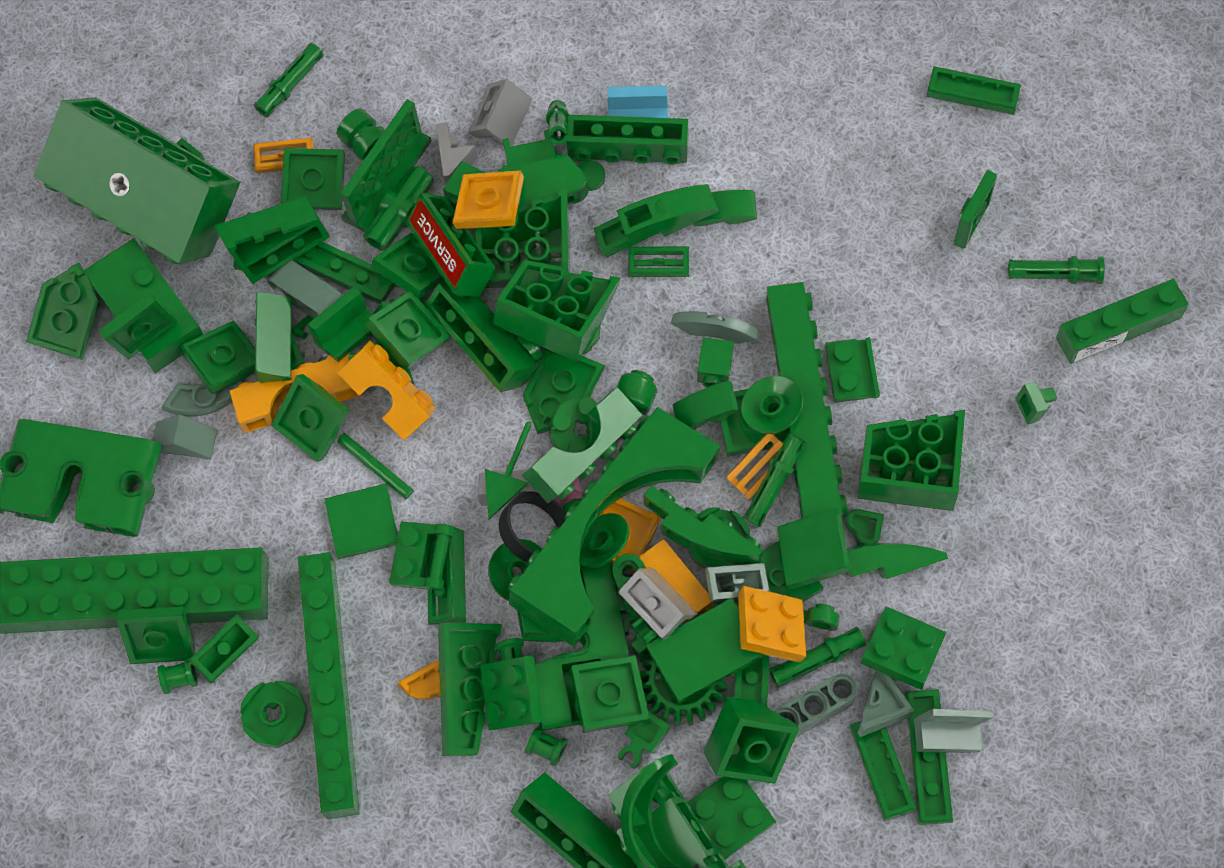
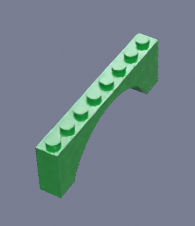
[508,407,721,647]

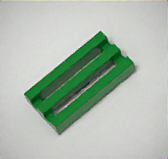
[628,246,689,277]

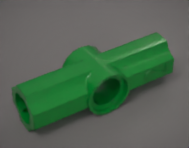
[363,166,434,251]

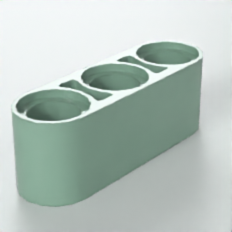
[267,260,343,319]
[774,673,858,738]

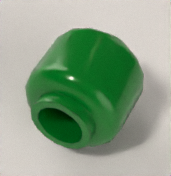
[616,370,658,415]

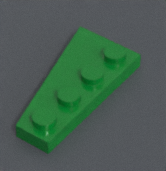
[438,622,502,756]

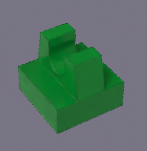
[1015,381,1057,425]

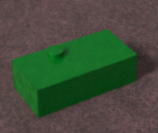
[84,238,203,373]

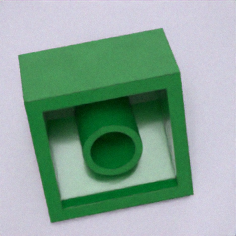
[704,697,800,784]

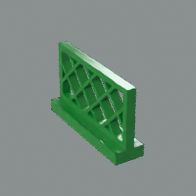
[340,99,432,232]

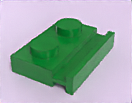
[825,337,880,403]

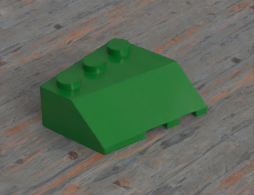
[475,188,570,288]
[493,260,620,362]
[857,410,965,511]

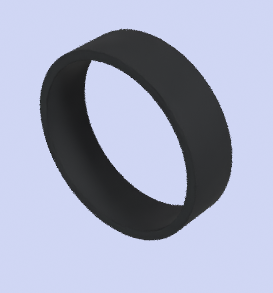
[499,492,566,562]

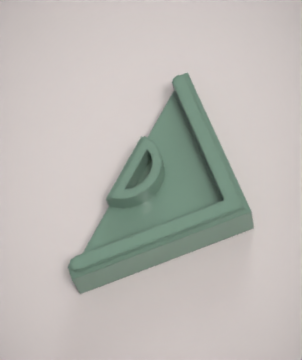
[858,670,914,737]

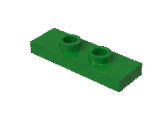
[926,66,1021,115]
[849,721,917,822]

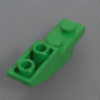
[593,184,719,258]
[643,485,763,565]

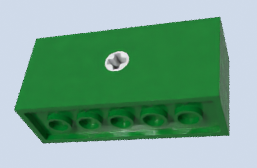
[34,97,241,264]

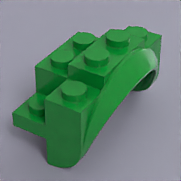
[608,754,746,868]

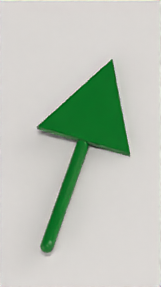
[485,422,531,520]

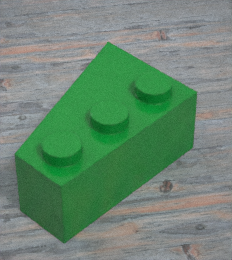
[214,196,330,284]

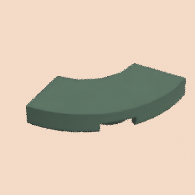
[671,311,759,344]
[161,380,244,417]

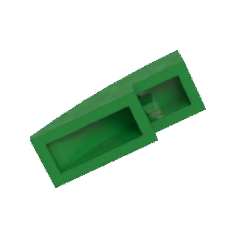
[845,543,948,579]

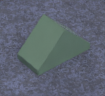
[153,414,218,459]
[705,563,769,604]

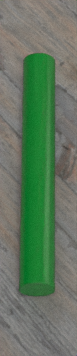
[337,433,414,500]

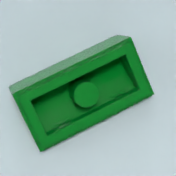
[189,614,259,684]

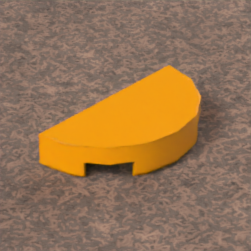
[397,659,440,700]

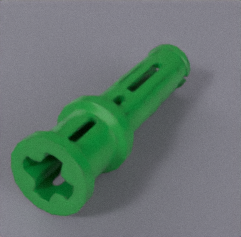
[1008,256,1105,284]

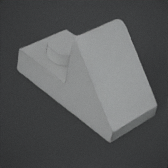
[436,122,478,185]

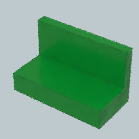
[307,287,374,362]

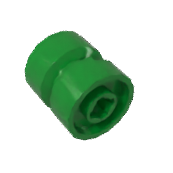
[336,108,385,162]

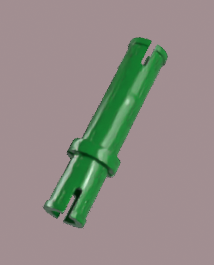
[254,43,324,117]
[546,100,569,145]
[743,433,806,527]
[769,626,867,688]

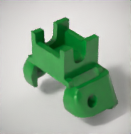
[497,129,588,206]

